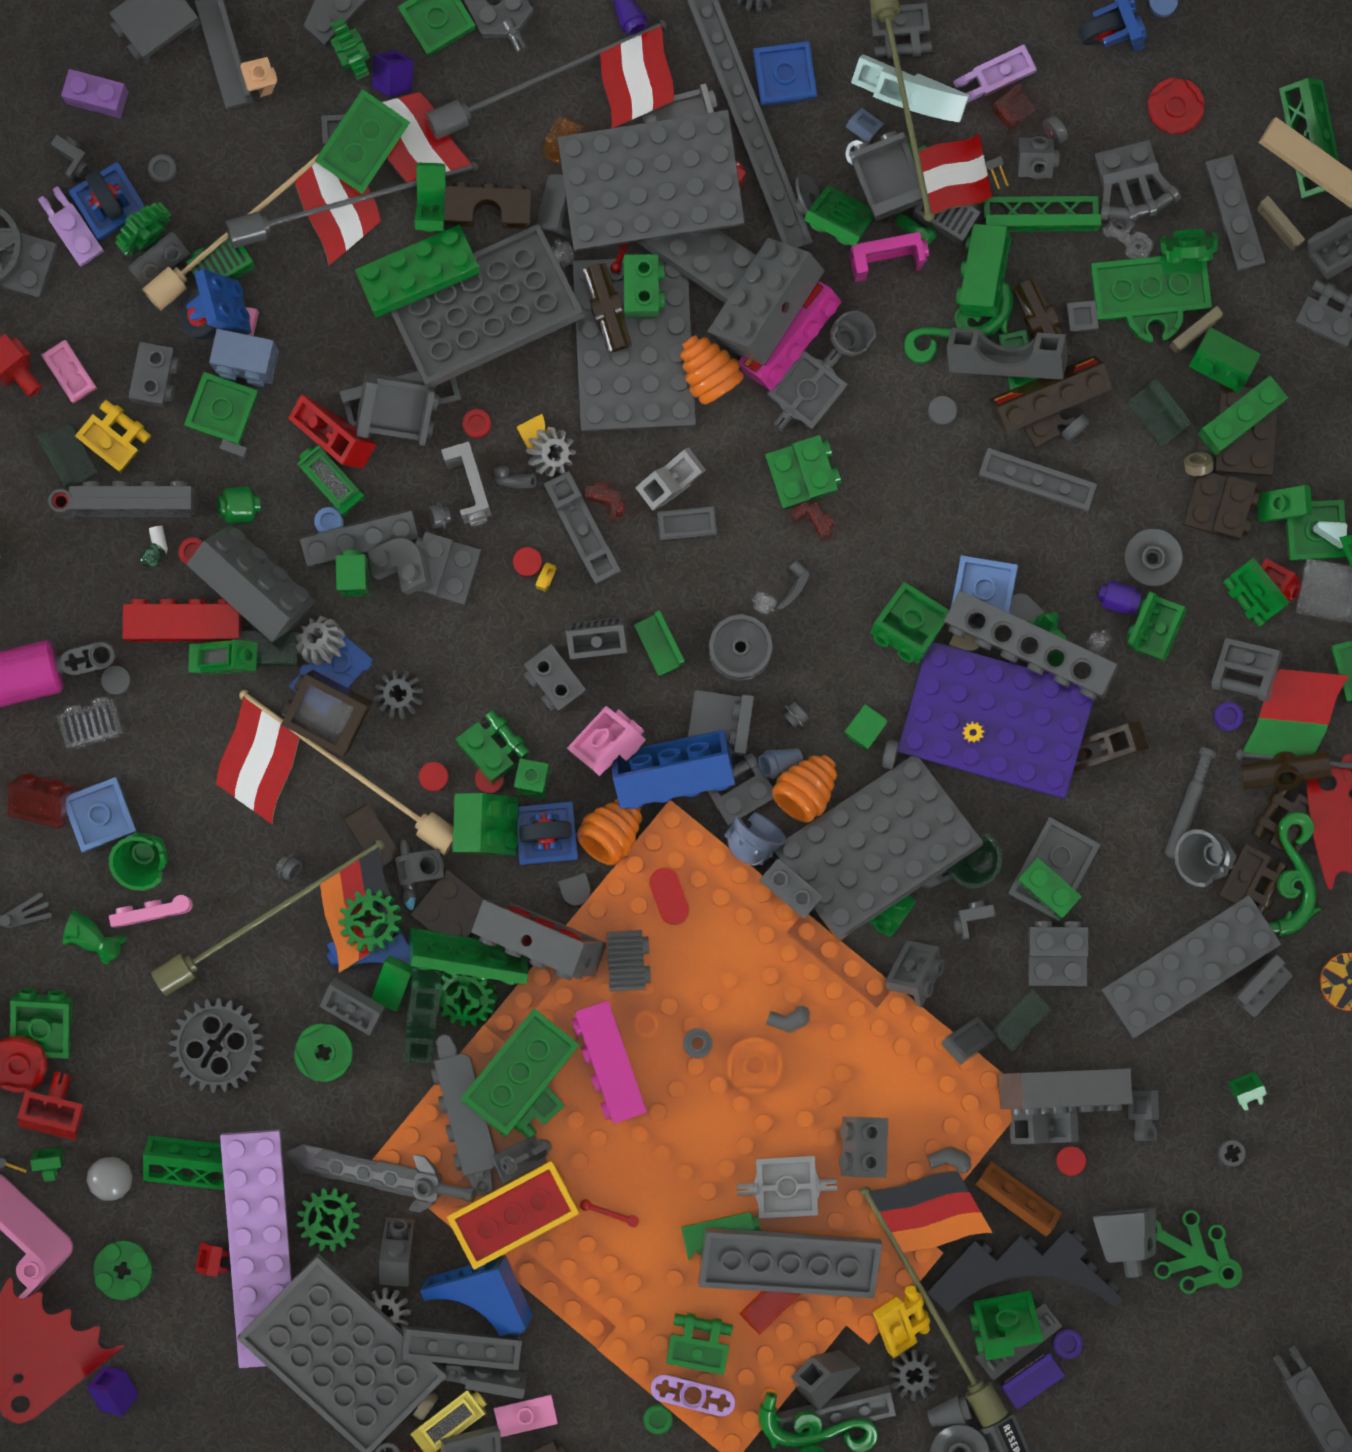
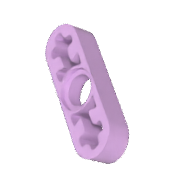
[651,1374,735,1416]

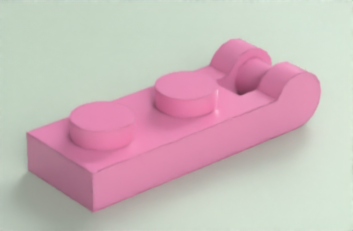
[109,895,193,928]

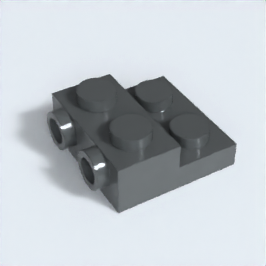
[416,532,481,606]
[1028,921,1088,986]

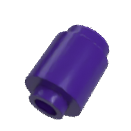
[1097,579,1142,615]

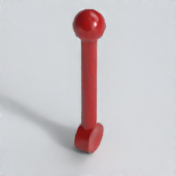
[610,243,630,273]
[580,1199,639,1227]

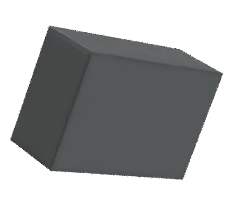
[219,439,248,459]

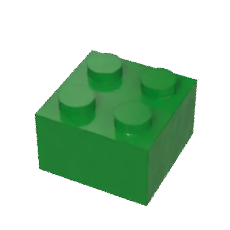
[453,793,519,856]

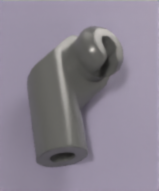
[766,1006,810,1033]

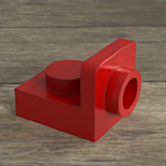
[1261,559,1301,602]

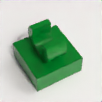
[1228,1071,1267,1111]
[30,1146,64,1182]

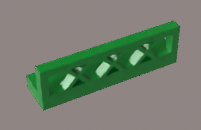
[1279,78,1339,199]
[984,196,1101,232]
[143,1135,225,1190]

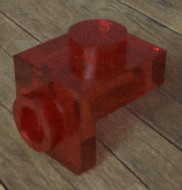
[584,482,625,524]
[790,502,834,542]

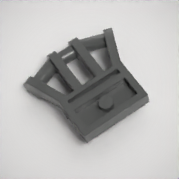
[1094,140,1181,222]

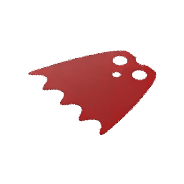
[1307,753,1352,890]
[0,1278,124,1423]

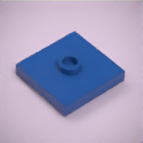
[753,41,817,106]

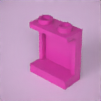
[849,232,929,283]

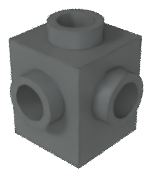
[1017,136,1059,180]

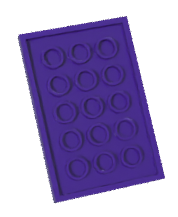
[897,642,1094,799]

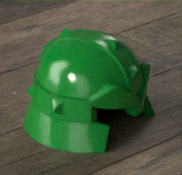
[109,832,168,891]

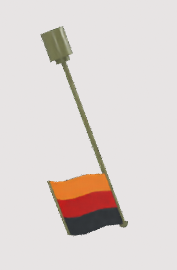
[151,839,399,996]
[860,1171,1008,1427]

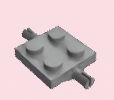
[736,1156,837,1219]

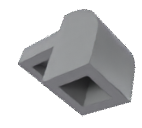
[635,448,706,510]

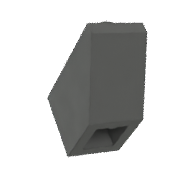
[379,1217,415,1287]
[791,1350,860,1410]

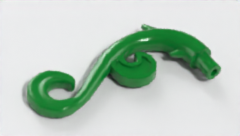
[903,282,1013,364]
[1267,811,1321,936]
[758,1392,878,1452]

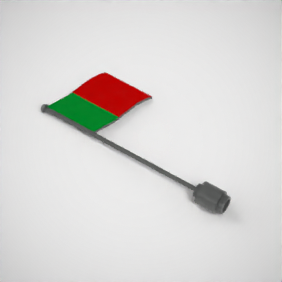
[1236,669,1352,769]

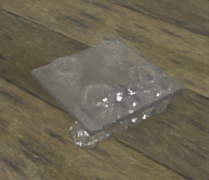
[1295,558,1352,623]

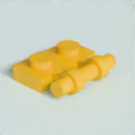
[75,400,151,473]
[873,1285,930,1358]

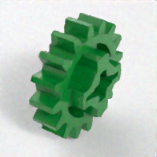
[330,18,370,80]
[115,202,172,256]
[338,888,403,953]
[433,971,498,1027]
[297,1188,361,1252]

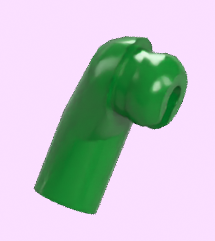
[895,213,937,245]

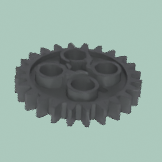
[169,998,265,1093]

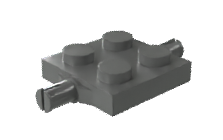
[767,348,848,432]

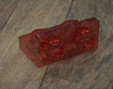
[7,773,73,829]

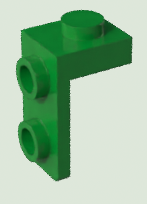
[415,162,446,232]

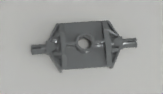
[464,0,534,54]

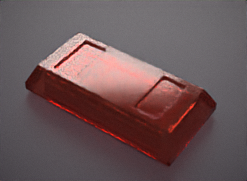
[739,1291,801,1335]

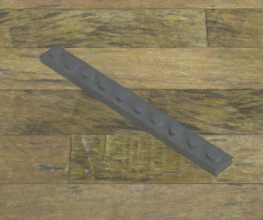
[686,0,813,249]

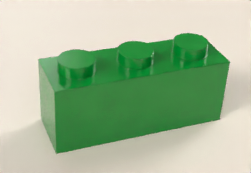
[956,224,1011,318]
[1198,375,1288,456]

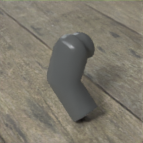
[493,466,537,489]
[927,1146,972,1173]

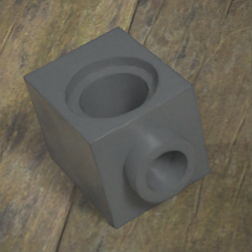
[395,849,444,886]

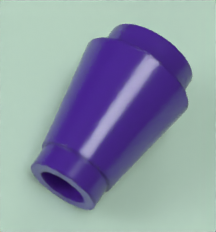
[612,0,647,36]

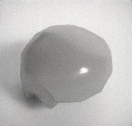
[86,1157,133,1201]

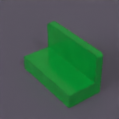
[634,610,685,677]

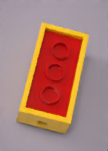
[447,1160,580,1270]

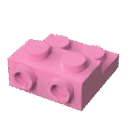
[567,706,646,776]

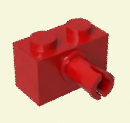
[0,334,43,398]
[17,1072,83,1141]

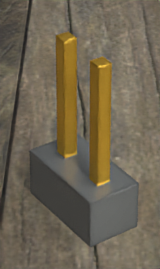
[985,156,1008,189]
[0,1156,27,1173]

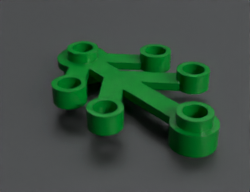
[1153,1210,1242,1294]

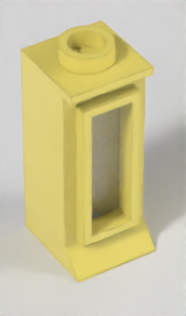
[411,1389,487,1452]

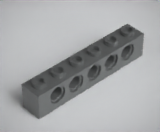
[944,590,1119,700]

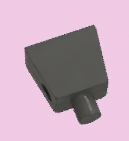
[1093,1207,1156,1278]

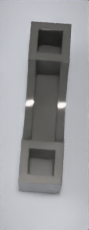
[947,327,1068,380]

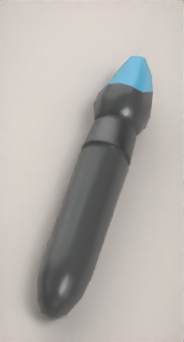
[399,839,416,911]

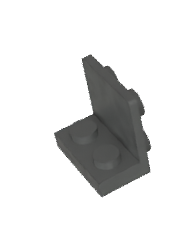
[688,690,754,756]

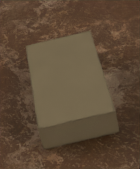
[1257,196,1305,251]
[1169,306,1223,354]

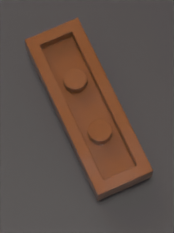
[975,1161,1062,1237]

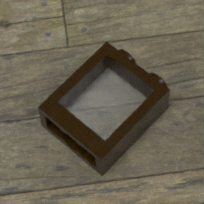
[281,670,373,757]

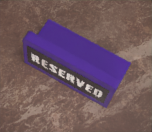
[999,1351,1065,1409]

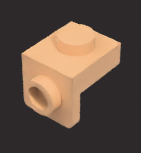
[240,57,277,97]

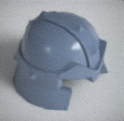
[724,811,786,866]

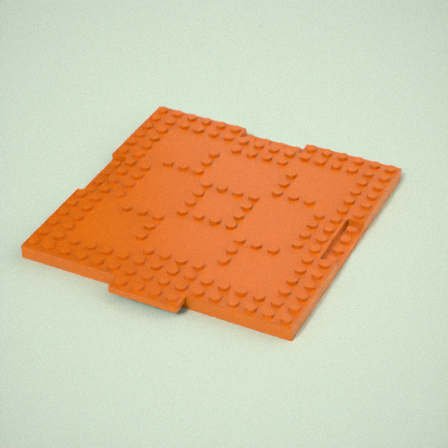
[372,800,1012,1452]

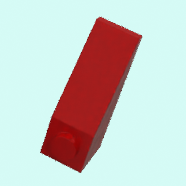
[288,394,377,468]

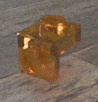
[542,115,584,165]

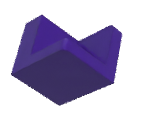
[372,50,413,97]
[87,1366,138,1416]

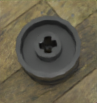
[709,614,773,682]

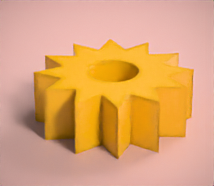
[962,721,985,745]

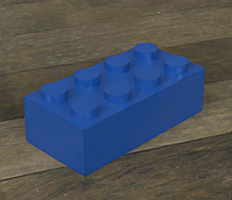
[612,729,735,809]

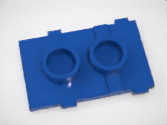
[289,636,373,716]

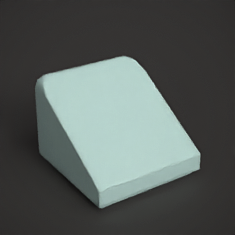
[1313,521,1347,549]

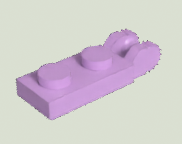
[953,44,1037,103]
[38,186,104,267]

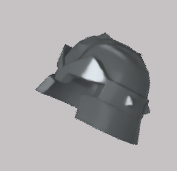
[1174,829,1236,887]

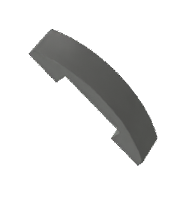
[544,471,621,585]

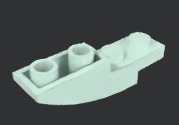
[851,54,970,122]

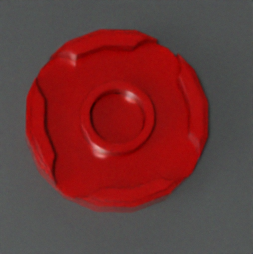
[1147,78,1205,135]
[0,1036,48,1093]

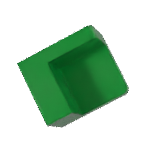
[844,704,887,751]

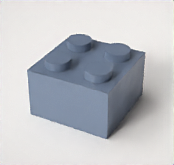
[209,329,279,387]

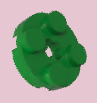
[1160,229,1219,263]
[294,1023,353,1082]
[93,1241,153,1300]

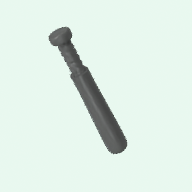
[1165,747,1217,859]

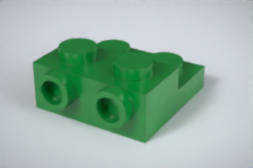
[765,435,841,510]
[870,582,949,664]
[10,988,73,1059]
[969,1291,1043,1361]

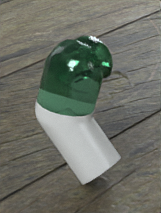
[139,526,168,567]

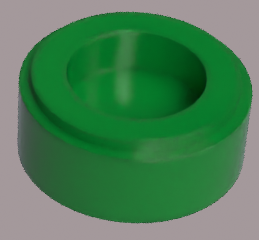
[643,1404,673,1434]

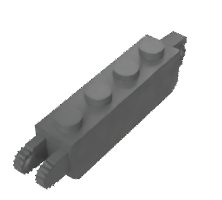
[431,1034,496,1196]
[1273,1346,1352,1452]

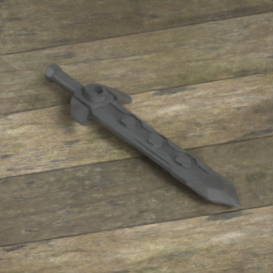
[286,1144,476,1213]

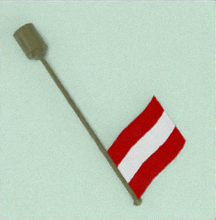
[869,0,992,222]

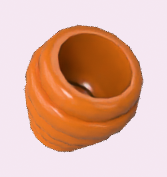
[680,335,744,405]
[772,755,837,823]
[577,799,642,865]

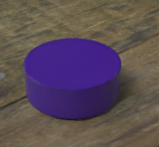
[1213,702,1243,731]
[1053,1329,1083,1359]

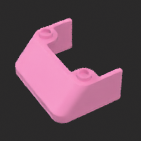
[0,1174,73,1299]

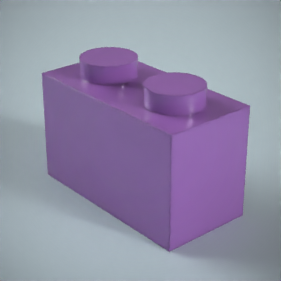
[61,69,128,119]

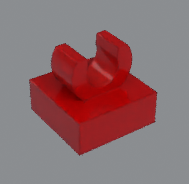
[195,1242,230,1277]

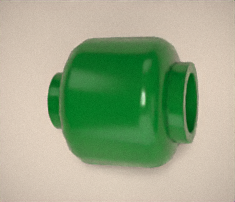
[217,486,261,525]

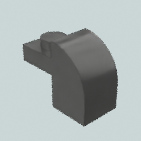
[1010,1112,1079,1144]

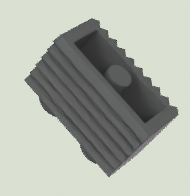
[607,930,651,992]

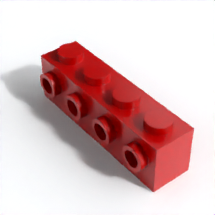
[122,599,242,642]

